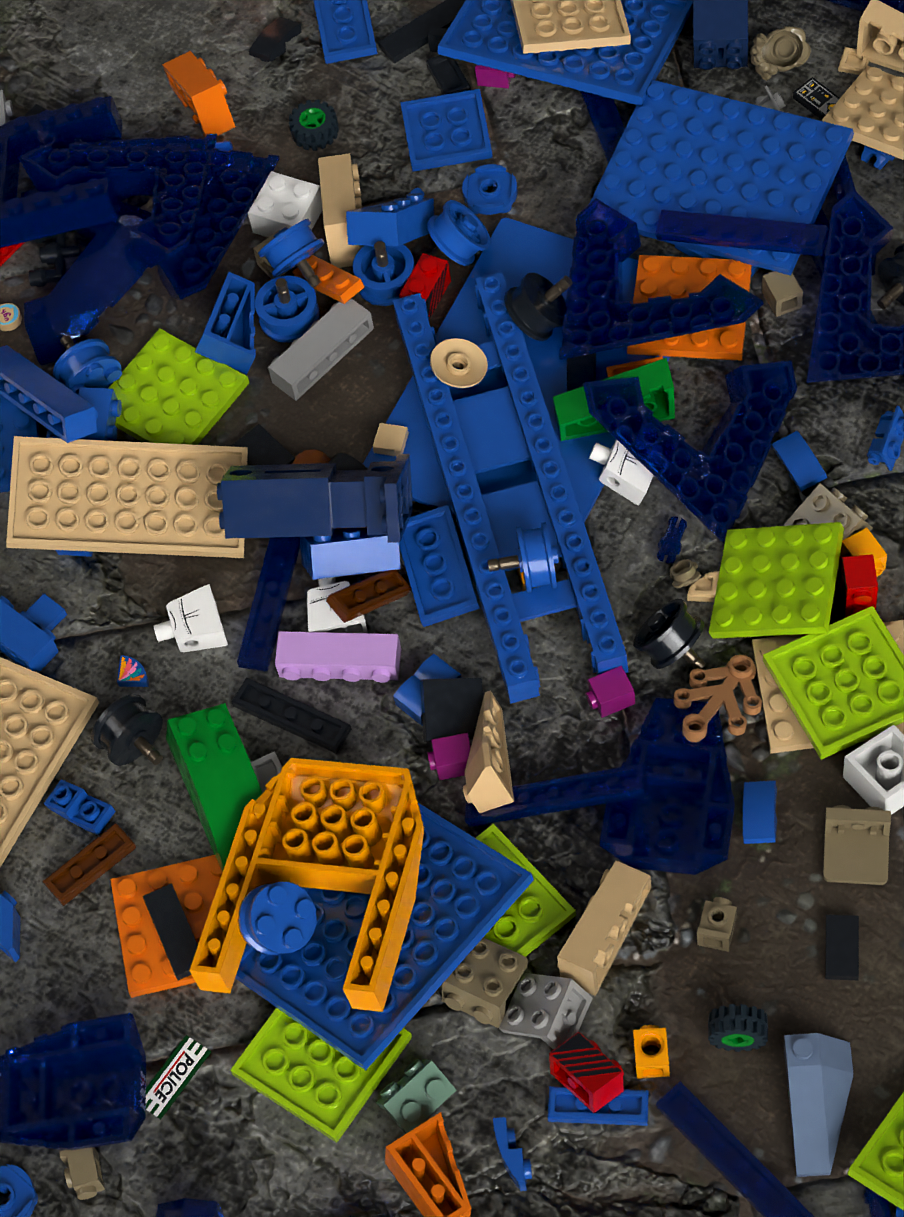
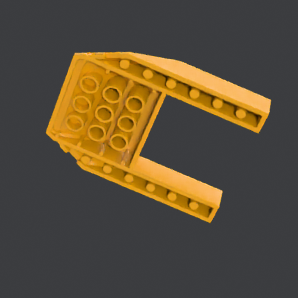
[189,758,424,1012]

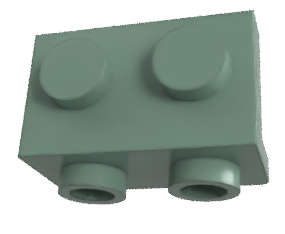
[376,1059,457,1134]

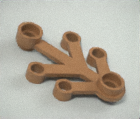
[673,655,762,742]

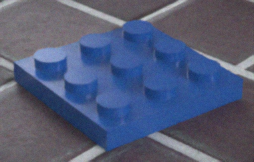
[400,89,493,172]

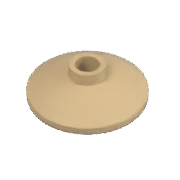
[430,338,488,388]

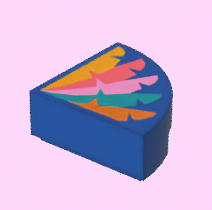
[117,655,149,687]

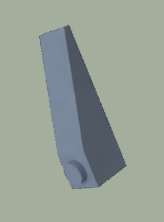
[784,1033,854,1177]

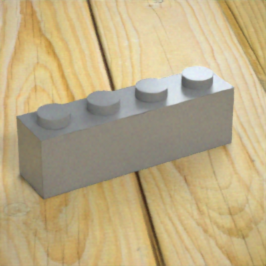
[268,298,374,401]

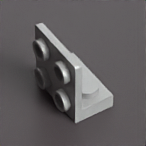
[499,973,593,1050]

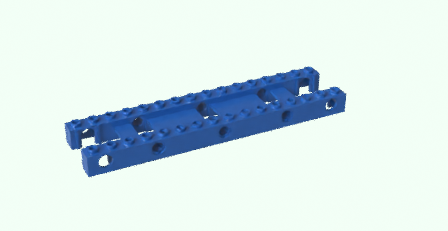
[393,272,628,704]

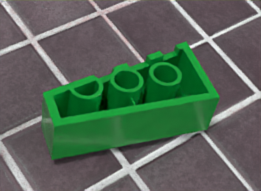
[553,358,675,441]

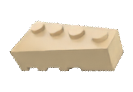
[856,0,904,73]
[318,153,363,268]
[557,861,651,996]

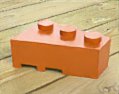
[162,51,236,141]
[385,1112,471,1217]

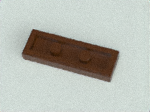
[326,570,411,623]
[43,823,136,906]

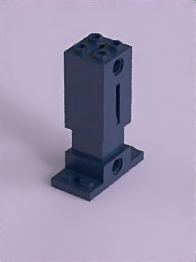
[693,0,748,70]
[217,454,413,543]

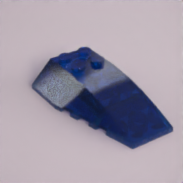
[600,698,735,875]
[0,1013,146,1150]

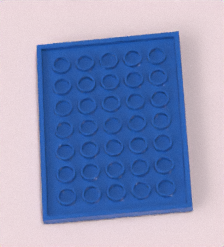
[438,0,693,106]
[584,80,854,276]
[235,803,534,1071]

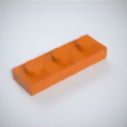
[292,255,364,304]

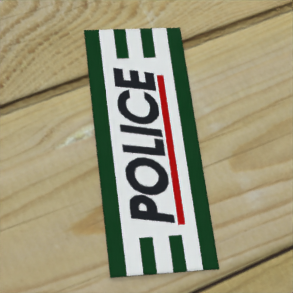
[135,1035,211,1120]

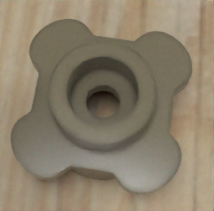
[670,559,701,588]

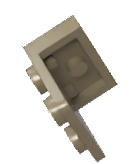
[783,483,873,540]
[823,805,891,885]
[442,937,528,1028]

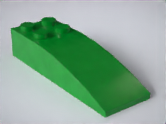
[166,703,262,872]

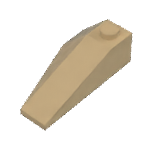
[463,690,514,814]

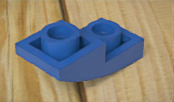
[772,431,827,492]
[44,779,116,836]
[743,781,777,844]
[493,1117,532,1191]

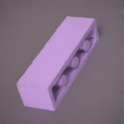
[275,631,401,683]

